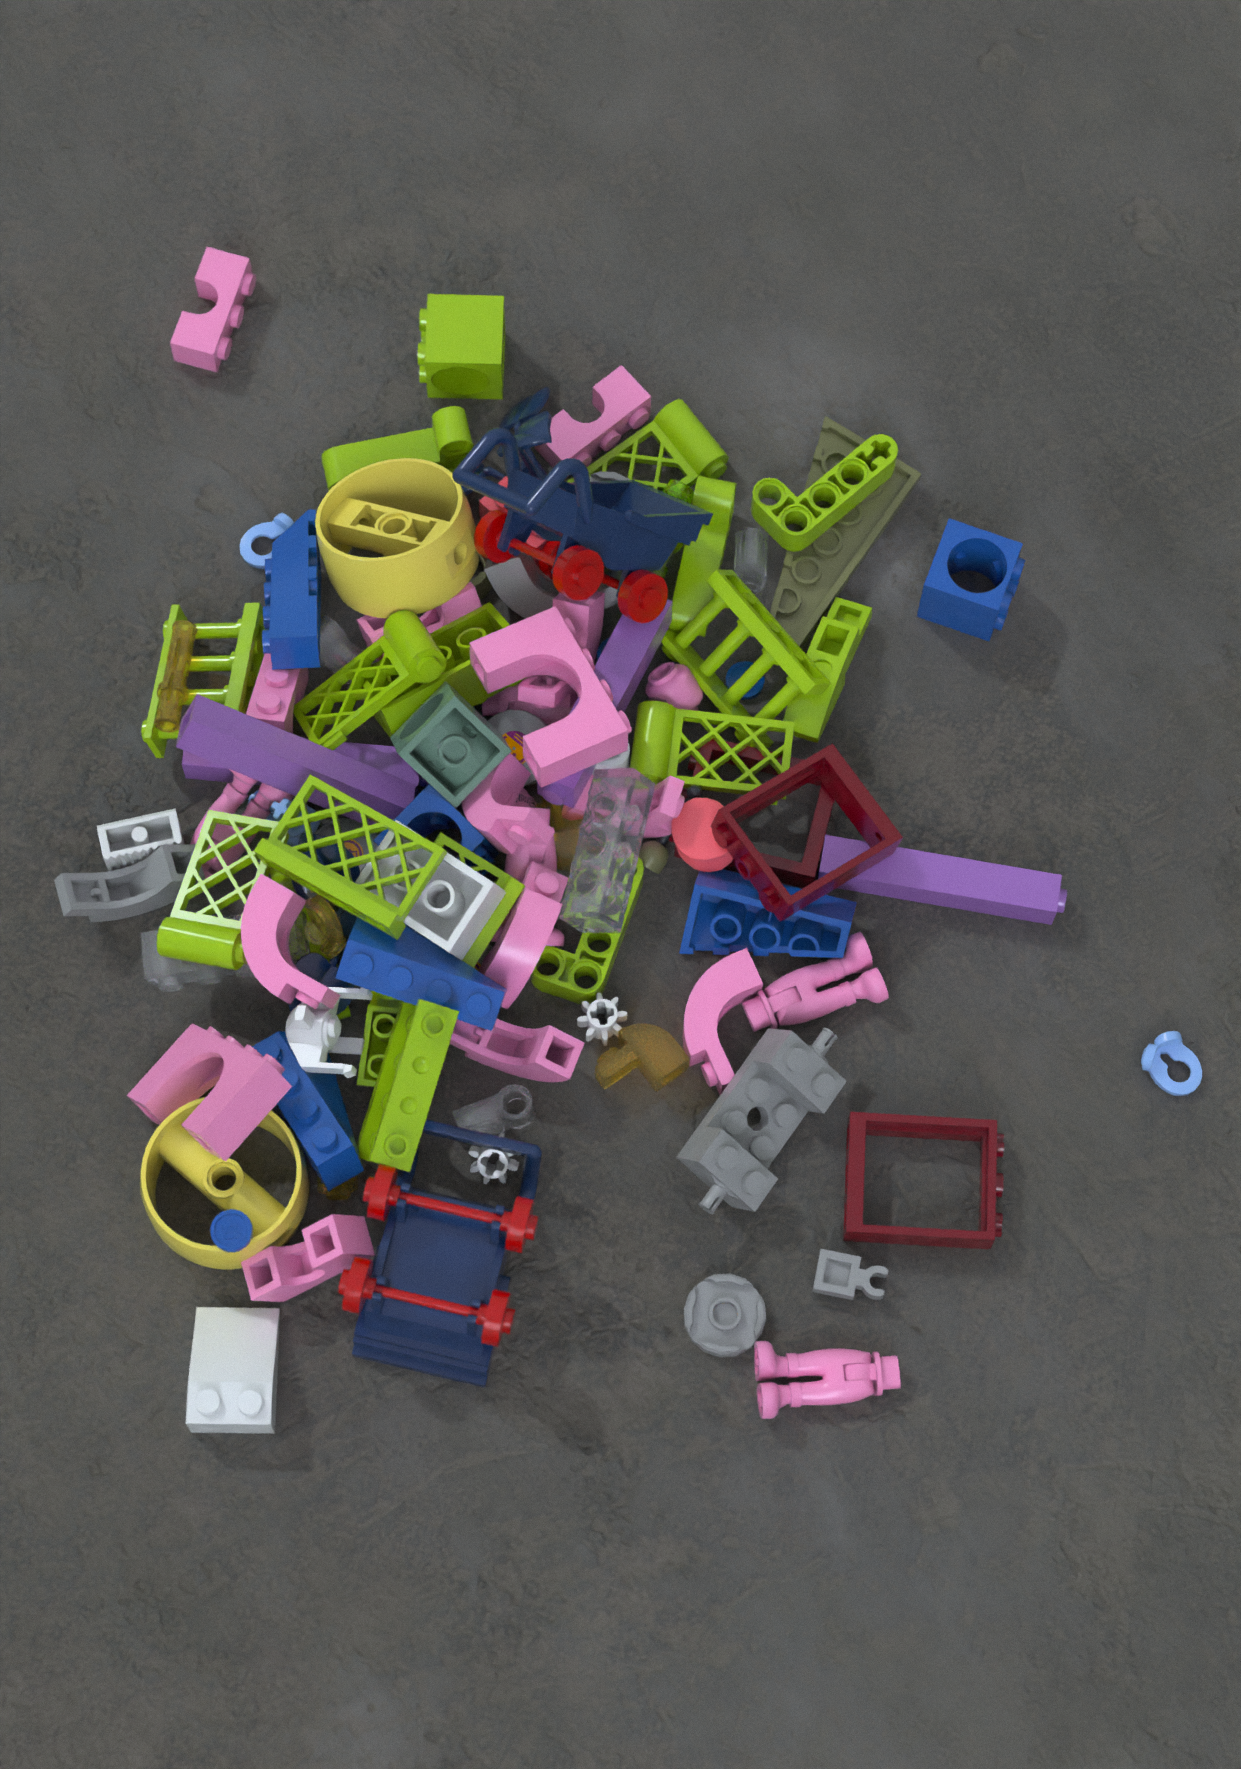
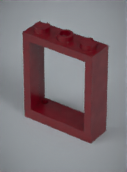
[669,739,835,888]
[710,743,903,922]
[843,1112,1004,1249]

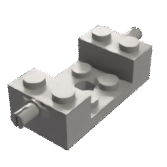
[676,1028,847,1215]

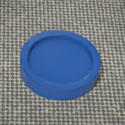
[725,661,765,700]
[210,1209,253,1252]

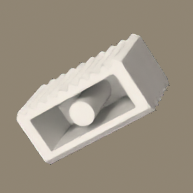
[97,808,185,871]

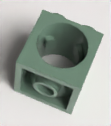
[390,681,512,808]

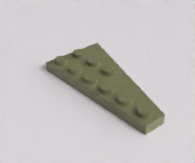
[770,416,921,648]

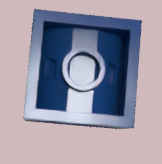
[916,518,1026,641]
[373,784,499,876]

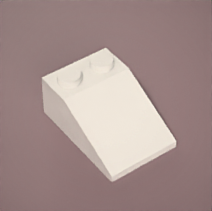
[355,820,506,960]
[186,1307,280,1434]

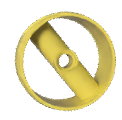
[315,458,479,618]
[140,1097,309,1270]

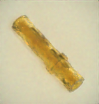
[154,620,198,733]

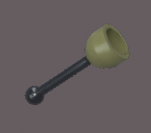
[635,785,703,874]

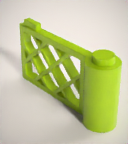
[566,399,729,497]
[293,610,446,750]
[628,701,795,805]
[157,810,290,970]

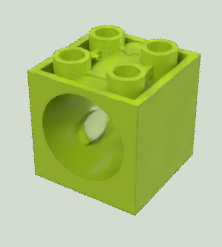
[418,294,505,400]

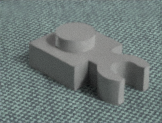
[812,1249,888,1300]

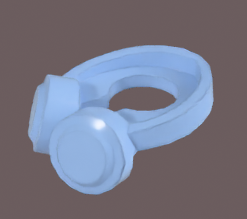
[240,513,294,569]
[1141,1031,1202,1096]

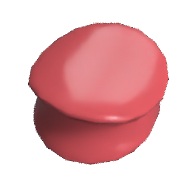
[671,798,733,872]

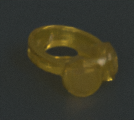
[305,894,346,958]

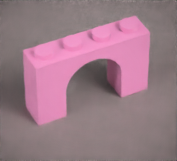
[469,606,631,788]
[127,1023,292,1162]

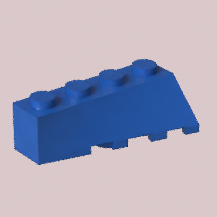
[262,509,322,670]
[679,869,857,958]
[335,917,507,1031]
[252,1031,364,1191]

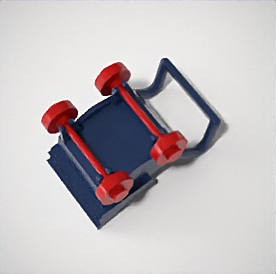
[452,428,713,623]
[338,1119,542,1388]

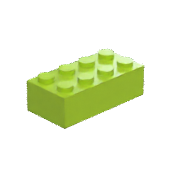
[361,602,525,737]

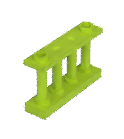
[661,569,831,748]
[141,602,269,758]
[357,999,459,1172]

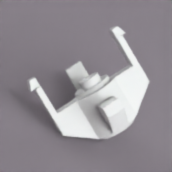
[285,987,373,1078]

